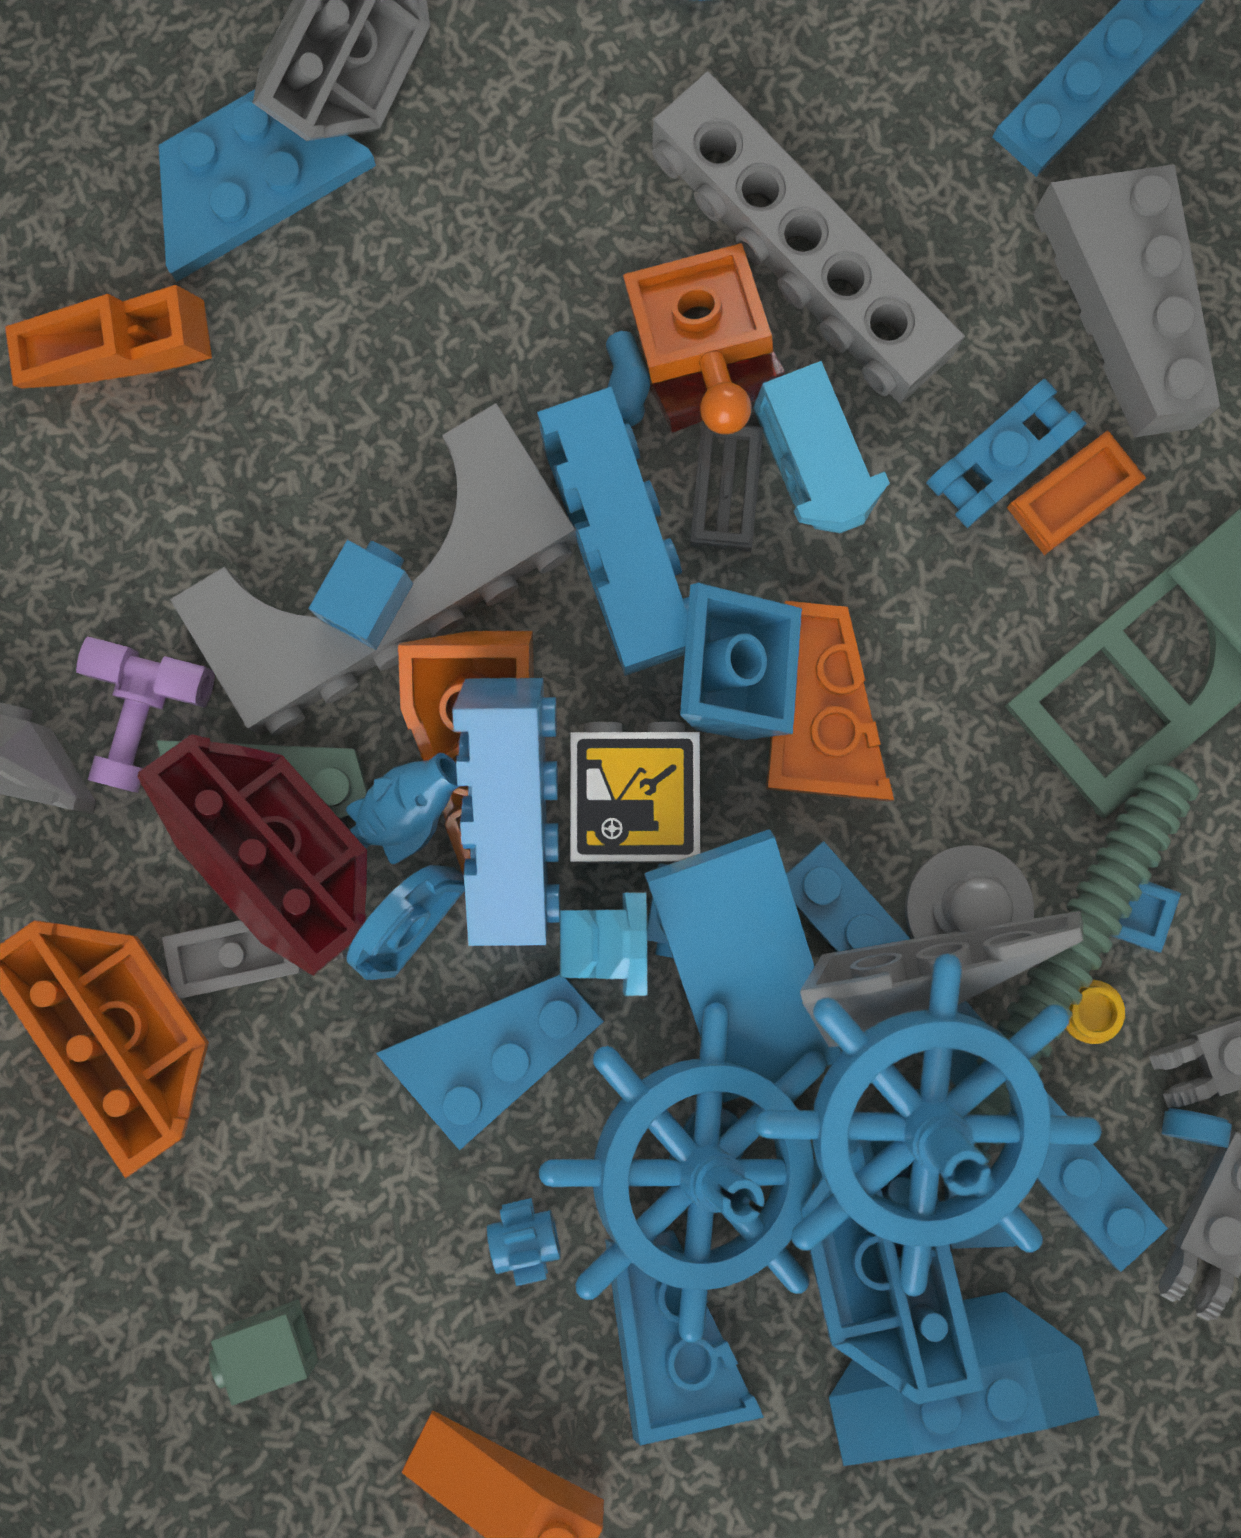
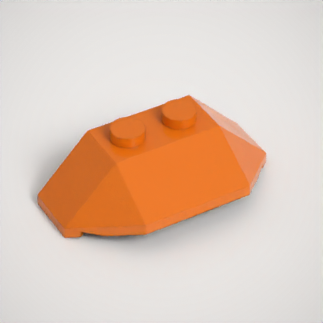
[0,920,209,1178]

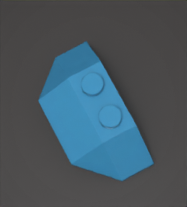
[800,1140,984,1405]
[828,1292,1100,1466]

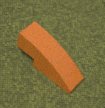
[5,285,212,389]

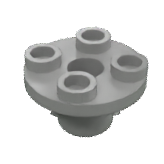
[905,845,1034,939]

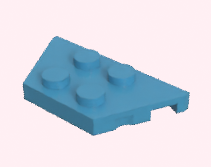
[159,89,376,282]

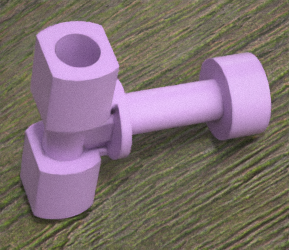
[76,636,215,793]

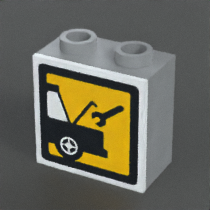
[570,722,700,863]

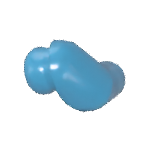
[606,331,651,427]

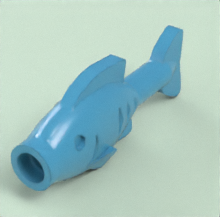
[346,753,459,864]

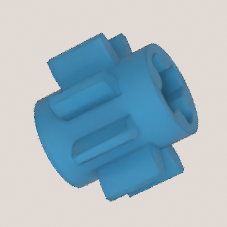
[487,1198,561,1286]

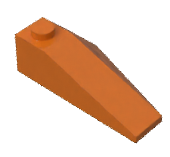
[398,631,534,875]

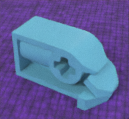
[753,361,890,533]
[560,893,647,996]

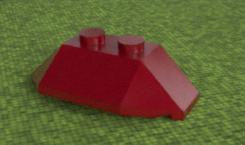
[137,734,367,976]

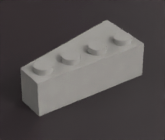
[1033,164,1220,437]

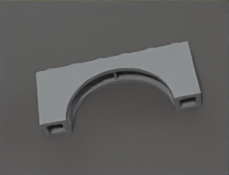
[170,403,577,736]

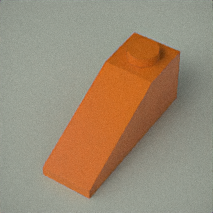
[401,1410,604,1538]

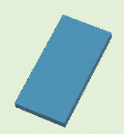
[644,829,841,1103]

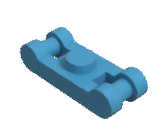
[926,378,1087,528]

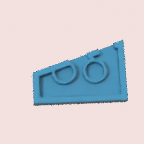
[376,974,604,1150]
[605,1228,764,1446]

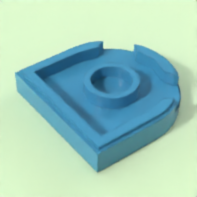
[347,865,465,980]

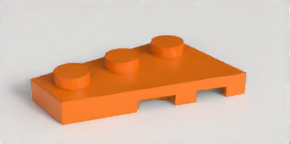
[766,601,894,802]

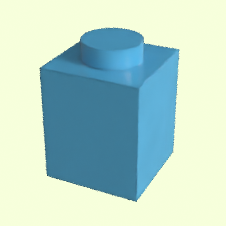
[308,540,413,650]

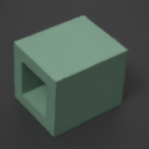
[209,1299,319,1406]

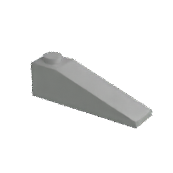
[800,911,1084,1047]

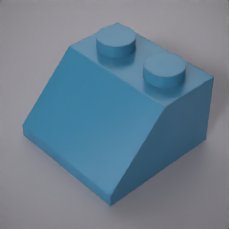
[680,583,802,740]

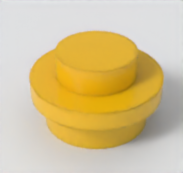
[1065,980,1125,1044]

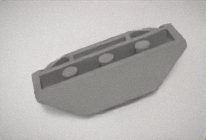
[253,0,430,141]
[0,703,96,814]

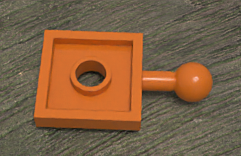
[623,243,773,435]

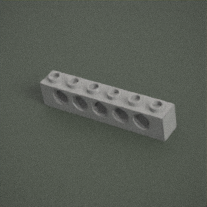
[652,71,965,404]

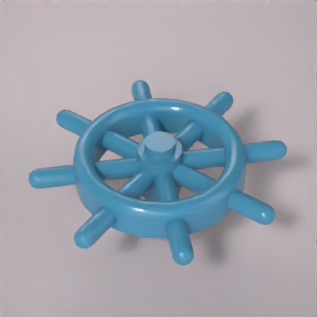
[754,953,1102,1296]
[539,1002,827,1343]

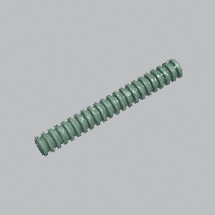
[968,763,1200,1164]

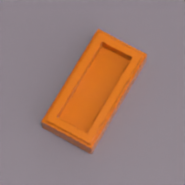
[1006,430,1146,555]

